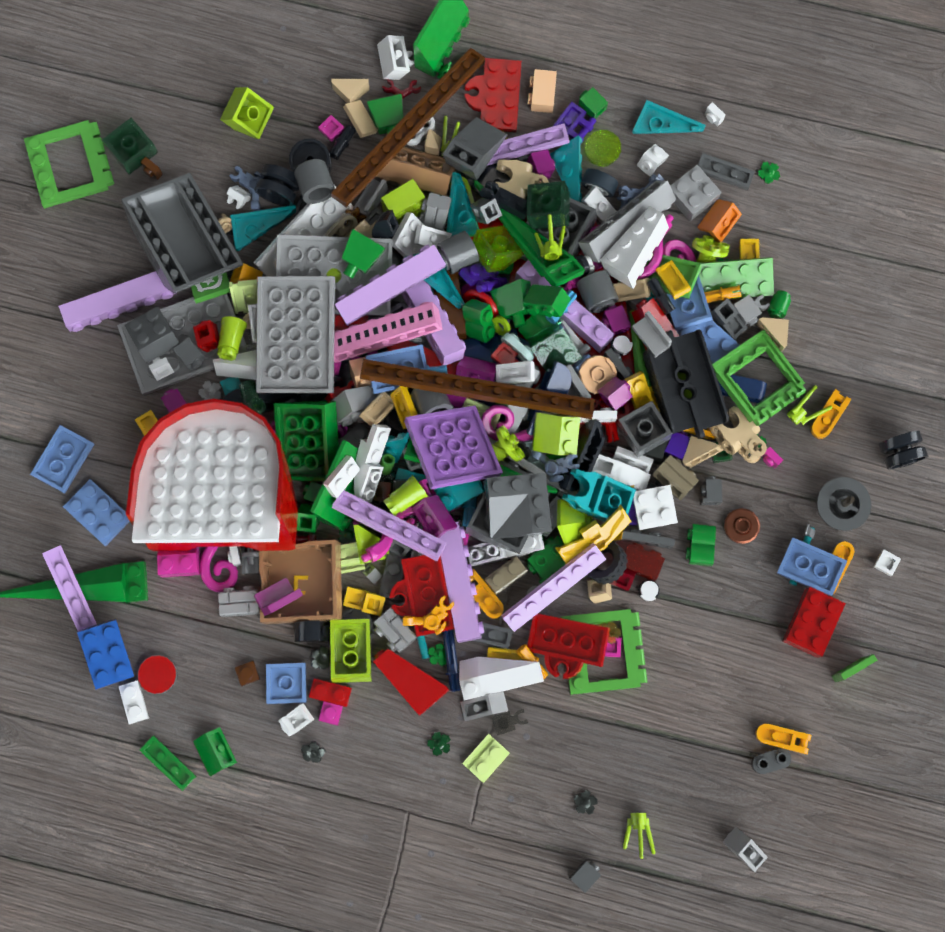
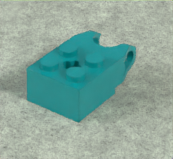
[562,469,636,522]

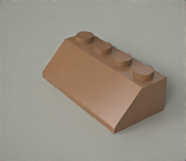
[376,147,456,196]

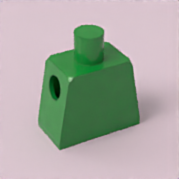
[367,94,403,134]
[342,229,385,279]
[490,279,531,328]

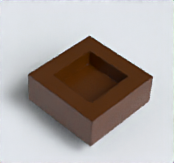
[141,157,163,180]
[235,661,260,686]

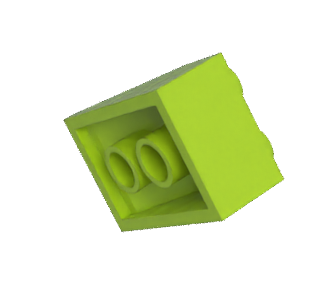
[330,619,372,683]

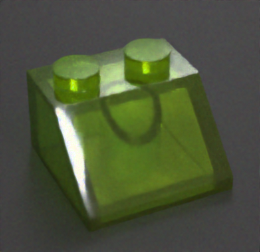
[472,225,524,273]

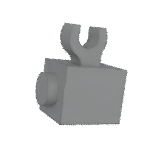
[734,295,770,327]

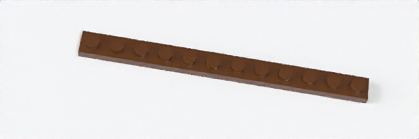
[331,48,485,207]
[360,359,595,419]

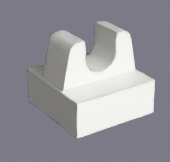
[227,185,252,209]
[149,357,174,381]

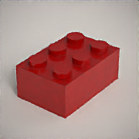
[782,587,846,658]

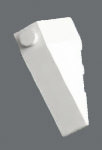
[459,657,544,700]

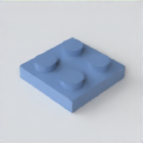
[266,663,307,704]

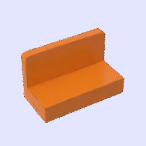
[698,199,742,242]

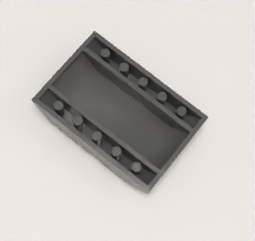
[121,173,243,293]

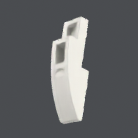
[354,424,391,502]
[592,454,651,491]
[468,535,545,566]

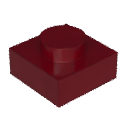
[611,569,636,591]

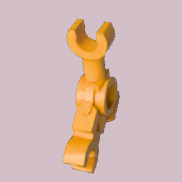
[403,595,455,635]

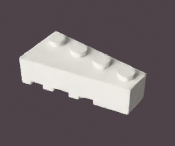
[600,206,669,289]

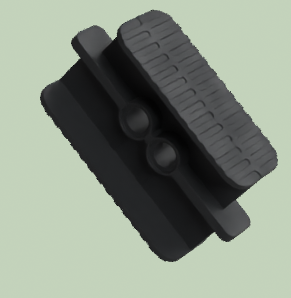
[643,329,729,439]

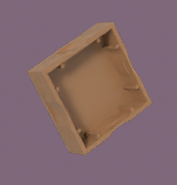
[259,540,342,624]

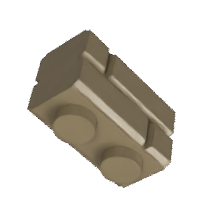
[652,455,699,501]
[484,556,528,596]

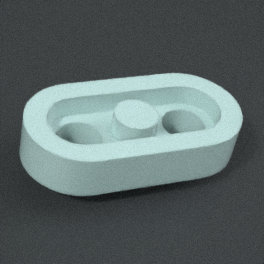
[501,333,534,362]

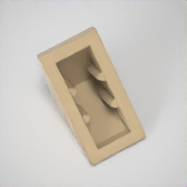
[331,79,369,103]
[756,317,789,352]
[682,436,723,468]

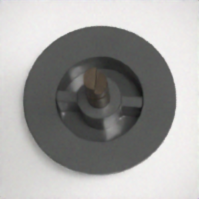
[817,477,872,531]

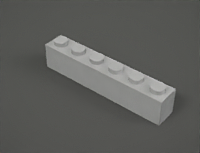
[578,180,677,263]

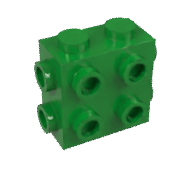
[527,536,566,584]

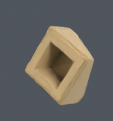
[425,129,442,156]
[587,580,612,603]

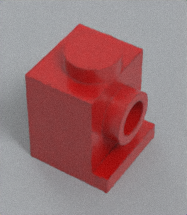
[193,320,220,353]

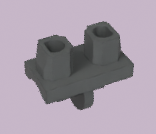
[241,546,260,574]

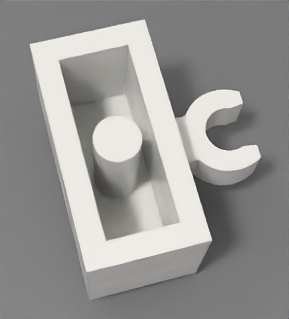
[377,35,414,80]

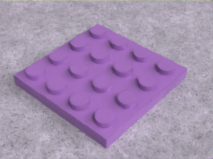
[404,405,503,490]

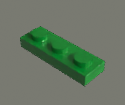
[139,735,197,791]

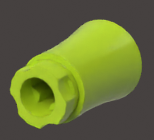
[217,316,247,361]
[383,475,428,516]

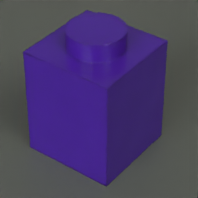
[664,431,690,461]

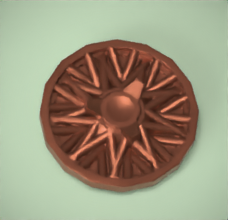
[724,508,760,544]

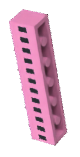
[334,302,443,363]

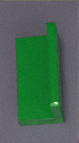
[193,727,237,776]

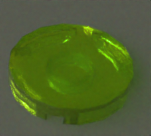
[585,130,621,167]

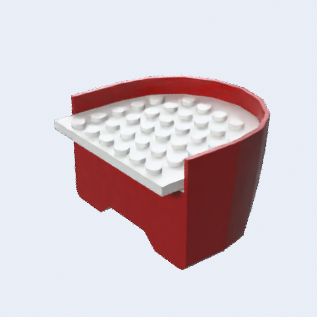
[126,399,298,551]

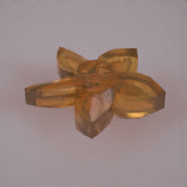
[345,207,367,224]

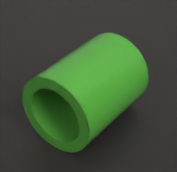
[380,454,395,475]

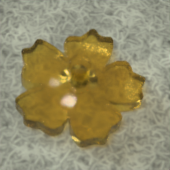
[599,621,621,644]

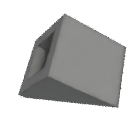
[361,563,382,584]

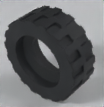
[588,541,628,584]

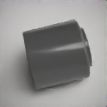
[294,159,335,204]
[437,230,479,274]
[576,270,619,313]
[410,388,454,415]

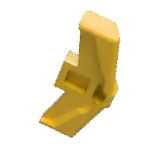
[555,504,631,564]

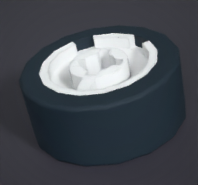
[581,168,619,197]

